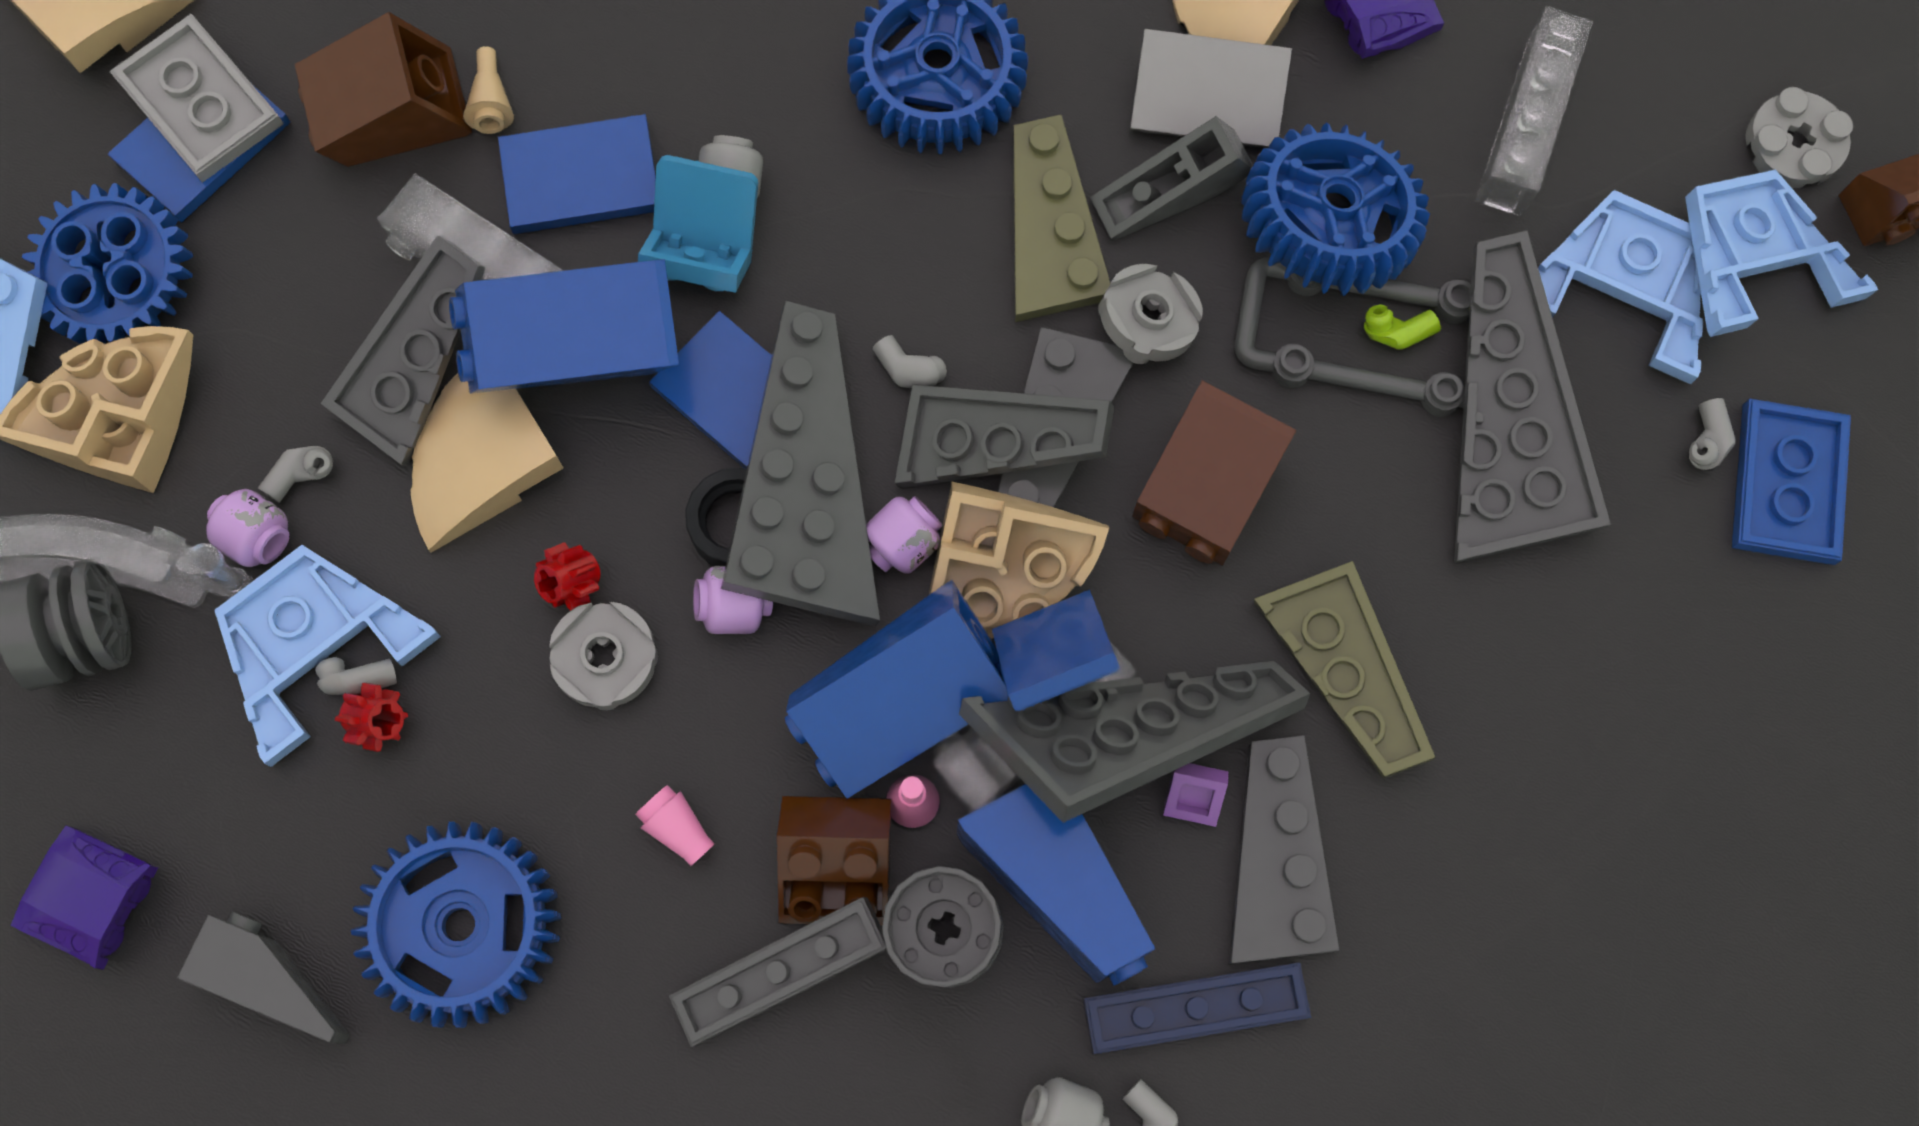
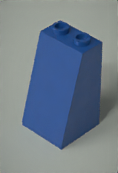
[449,259,679,394]
[785,580,1008,799]
[957,784,1155,986]

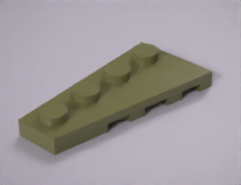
[1013,115,1111,322]
[1254,561,1435,779]

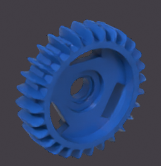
[847,0,1028,155]
[1241,122,1430,296]
[350,821,561,1028]

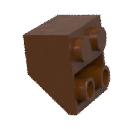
[1838,154,1919,246]
[777,796,891,926]

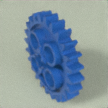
[22,183,193,344]

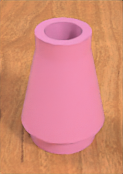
[635,785,715,866]

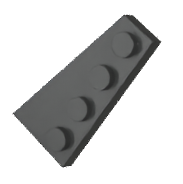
[320,235,485,465]
[998,327,1135,508]
[894,385,1115,489]
[1228,735,1340,965]

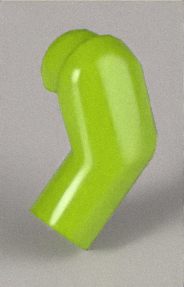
[1364,305,1441,350]

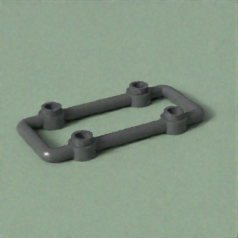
[1235,257,1471,417]

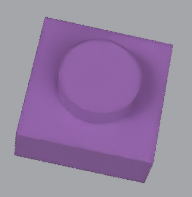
[1163,763,1229,827]

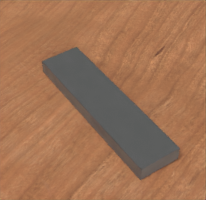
[669,897,887,1047]

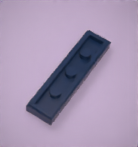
[1083,962,1311,1055]

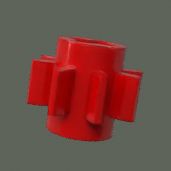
[534,542,601,611]
[335,682,408,752]

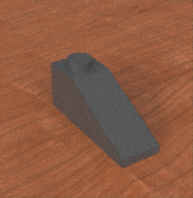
[1090,116,1253,241]
[177,911,350,1044]

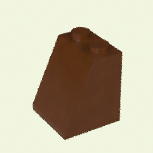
[294,12,473,167]
[1132,380,1297,566]

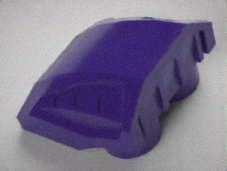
[1324,0,1444,59]
[11,825,158,970]

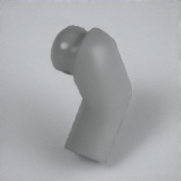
[872,335,947,388]
[1689,398,1736,470]
[257,446,333,503]
[315,657,397,695]
[1122,1079,1178,1126]

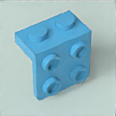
[638,155,758,293]

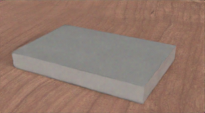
[110,14,284,183]
[1130,29,1292,148]

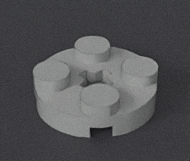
[1745,87,1853,188]
[1098,264,1203,364]
[549,602,658,711]

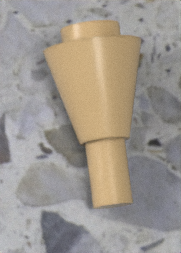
[463,46,514,134]

